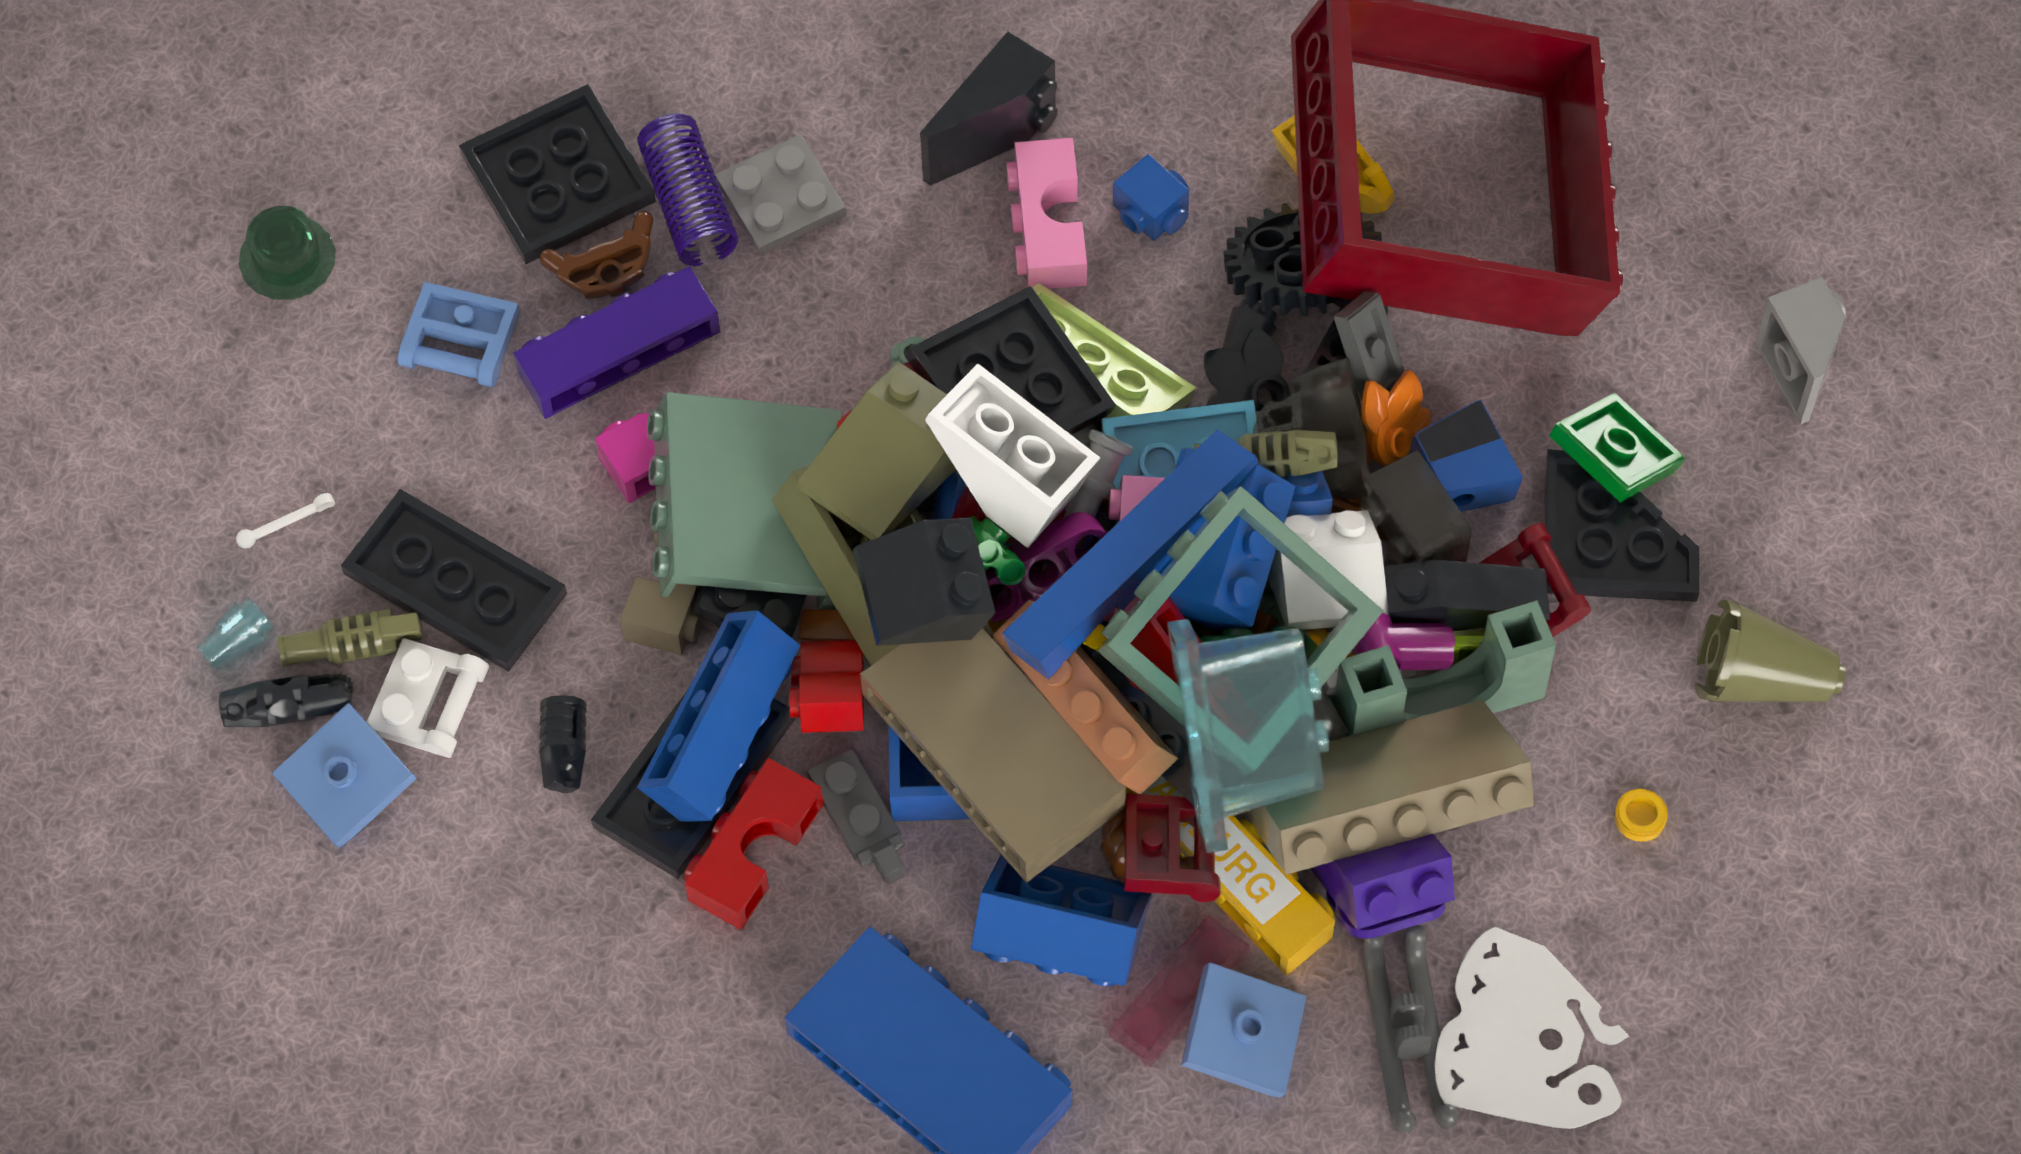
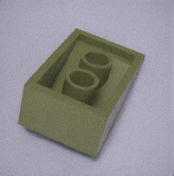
[796,362,956,540]

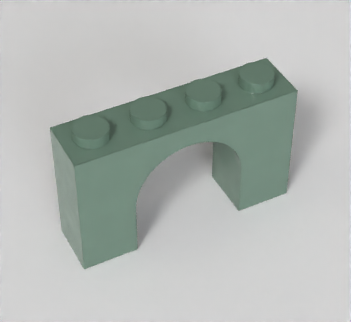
[1333,601,1556,738]

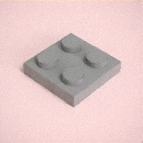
[715,134,846,255]

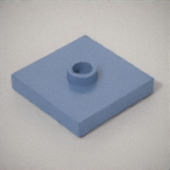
[272,703,417,848]
[1181,962,1307,1098]

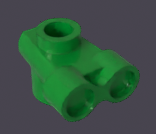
[970,516,1025,585]

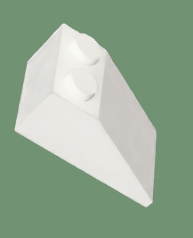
[925,364,1100,548]

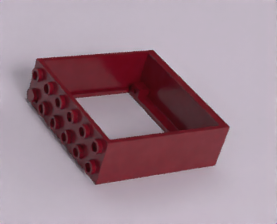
[1291,0,1623,336]

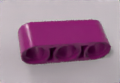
[985,512,1107,621]

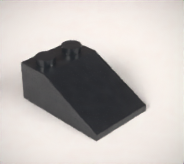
[920,31,1058,186]

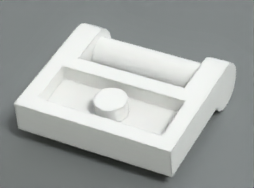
[367,638,489,758]

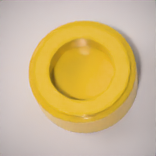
[1614,789,1668,842]

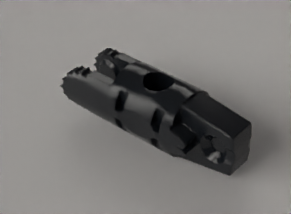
[219,673,353,727]

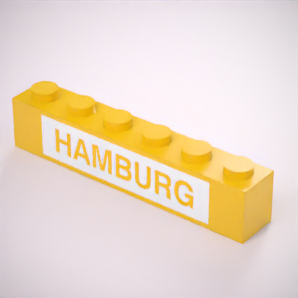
[1125,775,1335,976]

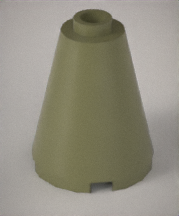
[1695,600,1846,702]

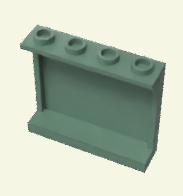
[647,392,841,610]

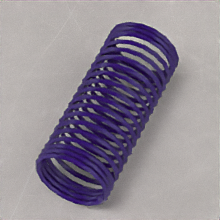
[637,113,738,267]

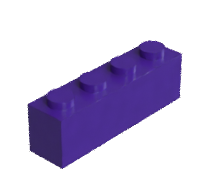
[513,266,720,419]

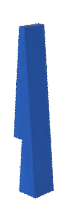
[1002,429,1258,680]

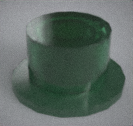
[239,206,336,300]

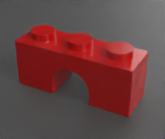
[683,758,824,930]

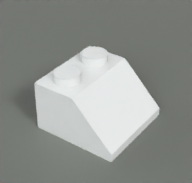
[1268,511,1389,630]

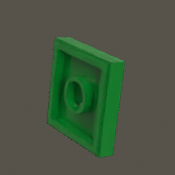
[1549,393,1686,502]

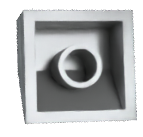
[1755,277,1846,424]

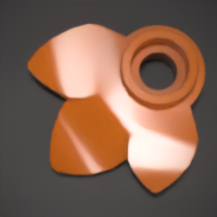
[1362,369,1431,467]

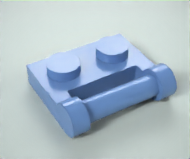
[398,282,520,388]

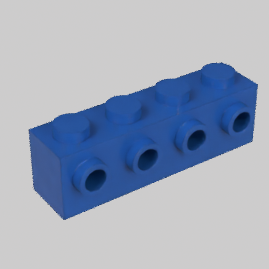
[637,611,800,821]

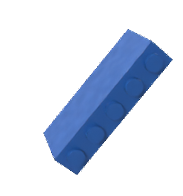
[784,926,1072,1154]

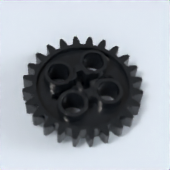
[1224,203,1382,316]

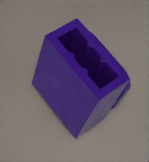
[1310,834,1455,939]

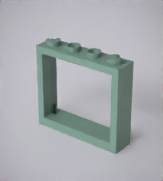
[1097,486,1384,775]

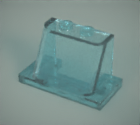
[1167,619,1329,853]

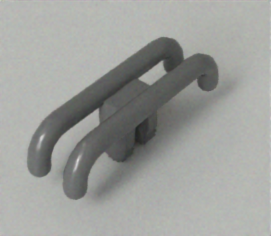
[1363,924,1459,1134]

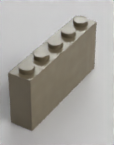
[860,623,1125,883]
[1239,700,1534,875]

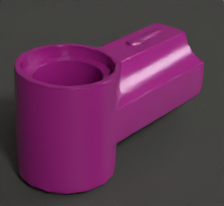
[1351,613,1456,671]

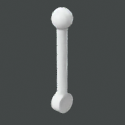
[236,493,335,548]

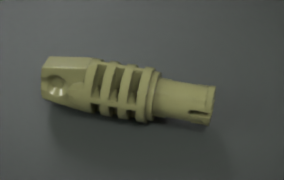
[1194,430,1338,477]
[277,609,422,667]

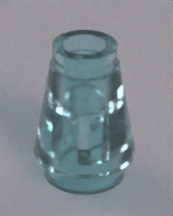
[197,597,275,670]

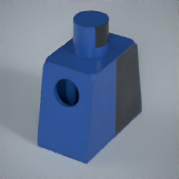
[1392,399,1523,516]

